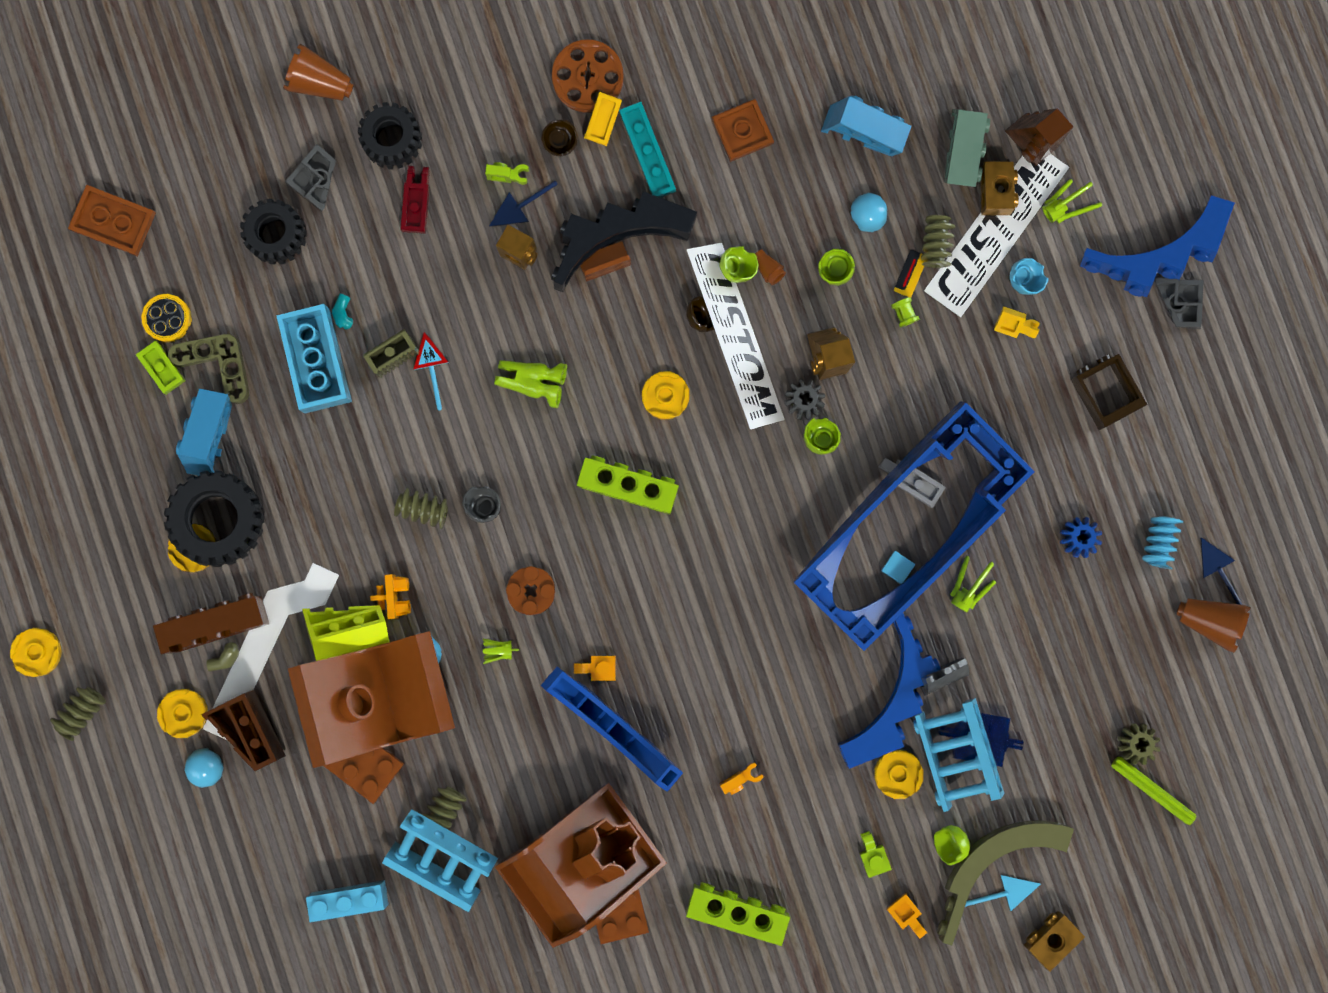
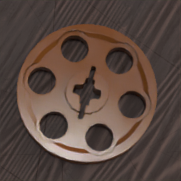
[552,40,623,113]

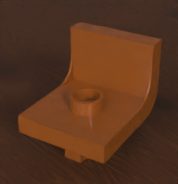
[288,631,455,768]
[495,783,667,948]

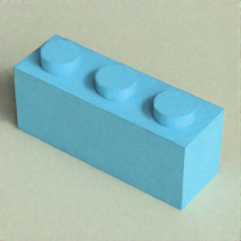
[306,880,389,922]

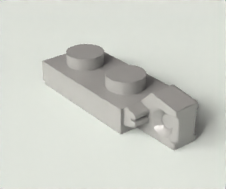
[878,458,946,508]

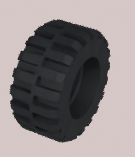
[164,470,264,567]

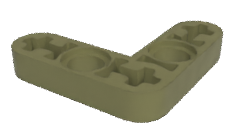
[168,334,249,404]

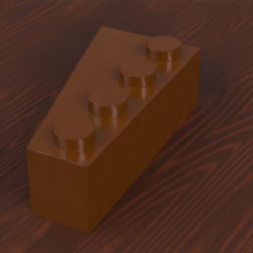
[153,593,269,654]

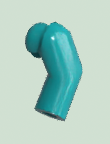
[332,293,353,330]

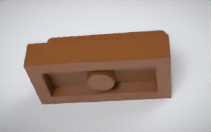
[580,241,631,282]

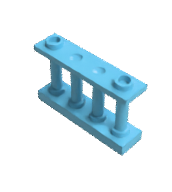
[913,698,1005,812]
[382,809,498,912]

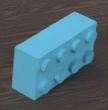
[276,304,352,413]

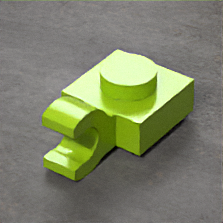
[485,162,529,185]
[859,831,892,878]

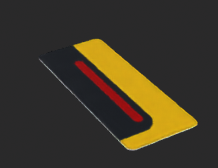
[894,250,924,297]

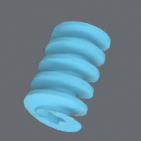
[1142,516,1183,569]

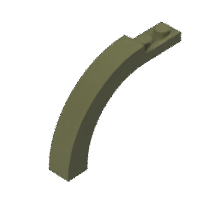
[937,821,1074,946]

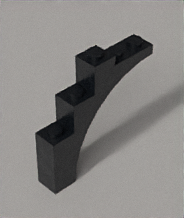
[551,191,697,292]

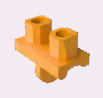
[370,574,411,619]

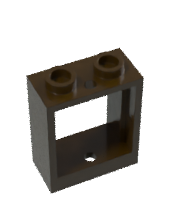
[1071,353,1148,430]

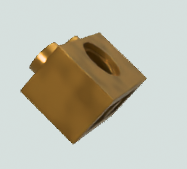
[981,162,1019,215]
[496,225,538,270]
[1024,911,1085,972]

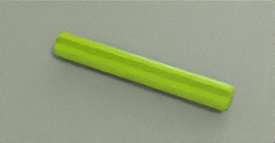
[1111,757,1197,825]

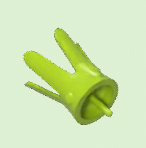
[482,638,519,664]

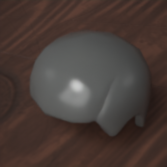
[462,486,501,523]

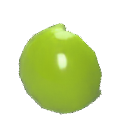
[719,246,759,283]
[818,249,855,286]
[803,418,841,455]
[934,825,970,865]

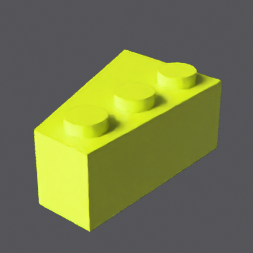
[302,605,389,661]

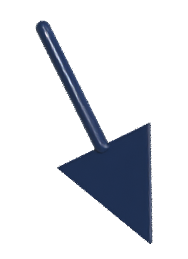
[489,181,557,227]
[1201,538,1243,605]

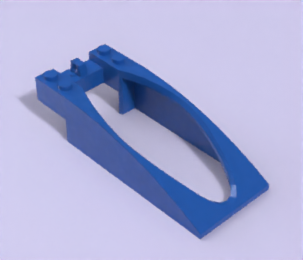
[793,401,1035,651]

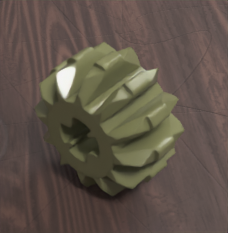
[1117,723,1161,765]

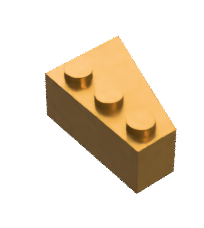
[807,328,855,380]

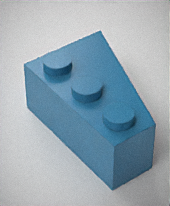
[821,96,911,156]
[176,389,232,476]

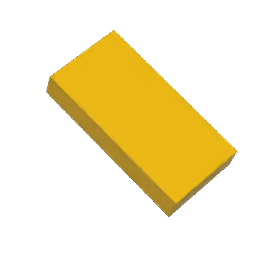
[584,92,622,146]

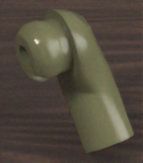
[207,642,239,671]

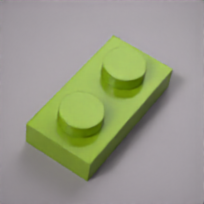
[136,341,186,395]

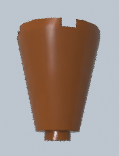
[283,44,354,101]
[1176,598,1251,653]

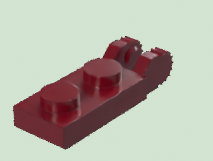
[401,166,430,234]

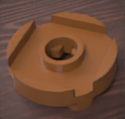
[506,566,555,615]

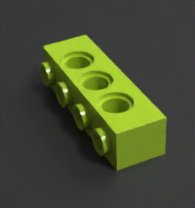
[577,455,679,515]
[686,882,790,946]

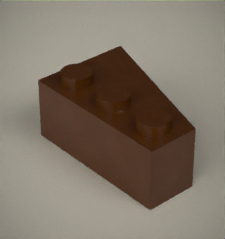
[1005,108,1073,166]
[201,690,286,771]

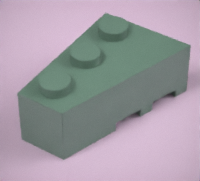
[944,109,990,187]

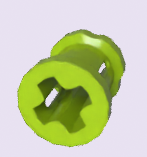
[891,297,920,328]

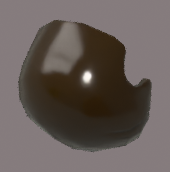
[541,119,578,156]
[686,296,715,332]

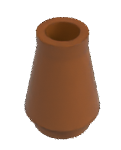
[755,249,786,285]

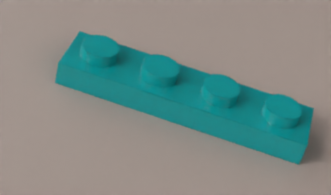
[619,102,676,198]

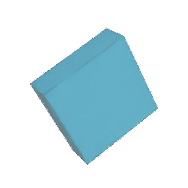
[881,551,915,584]

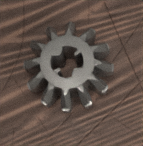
[784,379,825,420]

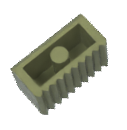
[363,329,420,378]

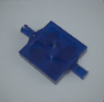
[939,709,1024,767]

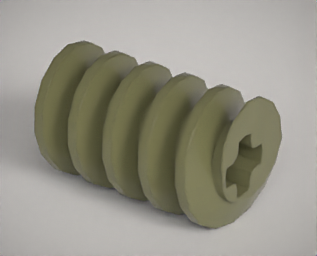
[921,215,956,268]
[394,488,448,529]
[50,687,106,741]
[422,786,467,828]

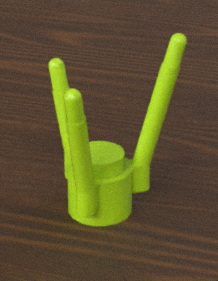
[1042,179,1102,224]
[950,556,996,613]

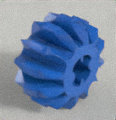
[1060,517,1102,558]

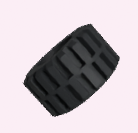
[358,102,422,169]
[240,199,307,265]

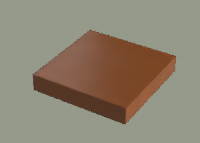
[711,99,774,162]

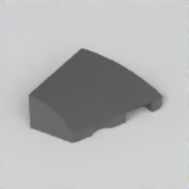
[285,144,336,212]
[1156,278,1204,329]
[920,658,970,696]

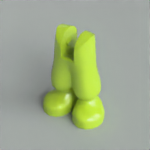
[494,360,567,408]

